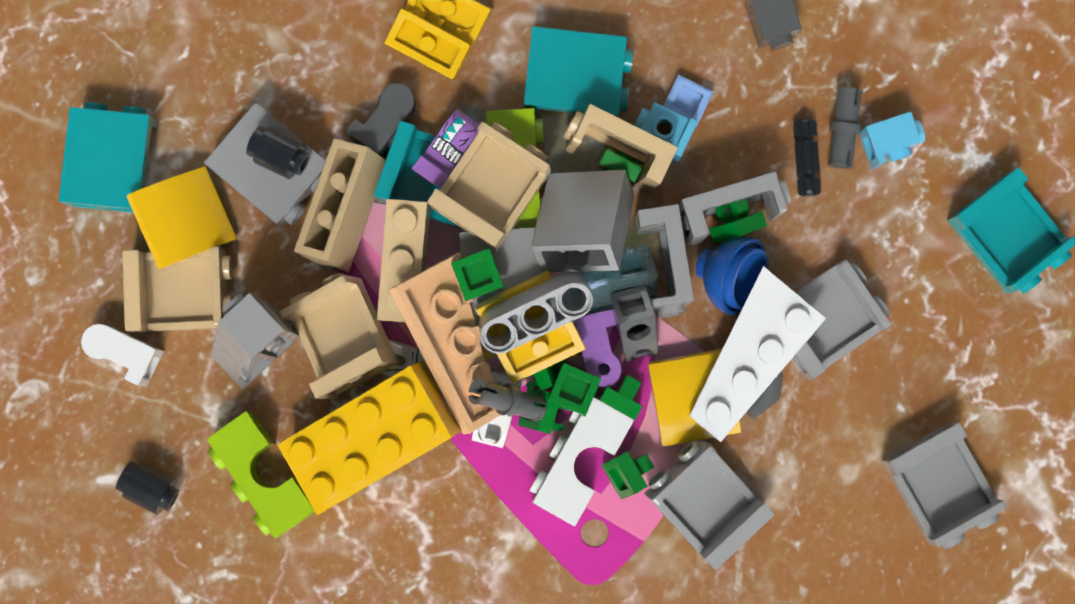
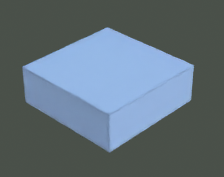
[663,75,714,129]

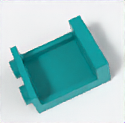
[524,26,633,117]
[58,102,157,213]
[373,121,465,231]
[947,167,1075,294]

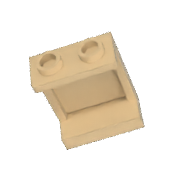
[563,104,678,192]
[427,122,551,252]
[122,247,233,333]
[279,273,399,399]

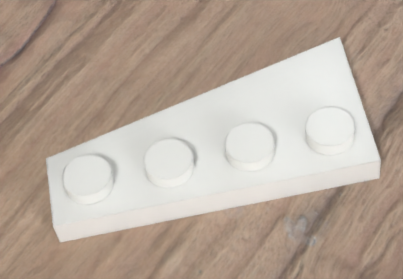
[690,266,826,442]

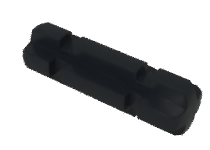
[793,119,821,197]

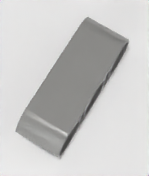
[479,271,593,354]

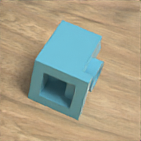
[634,102,698,163]
[859,112,925,170]

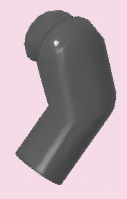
[746,371,783,420]

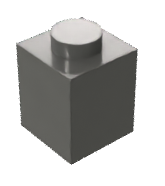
[745,0,802,50]

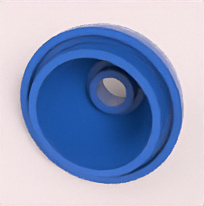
[696,236,769,315]

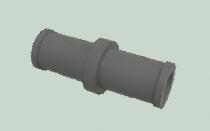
[827,87,863,169]
[468,378,547,421]

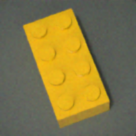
[277,360,462,515]

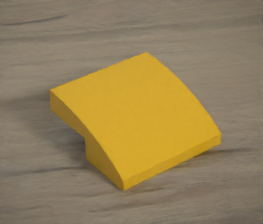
[384,0,493,80]
[126,166,237,270]
[475,270,585,384]
[647,349,741,447]

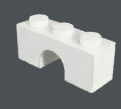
[530,397,634,526]

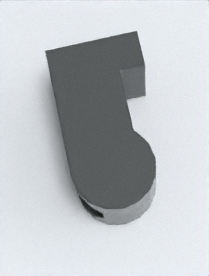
[346,83,416,158]
[610,285,658,362]

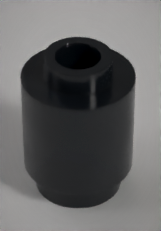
[246,126,310,179]
[115,461,180,515]

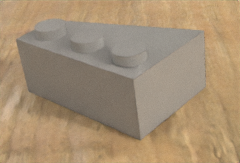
[211,293,300,390]

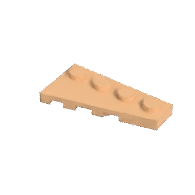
[389,252,500,434]

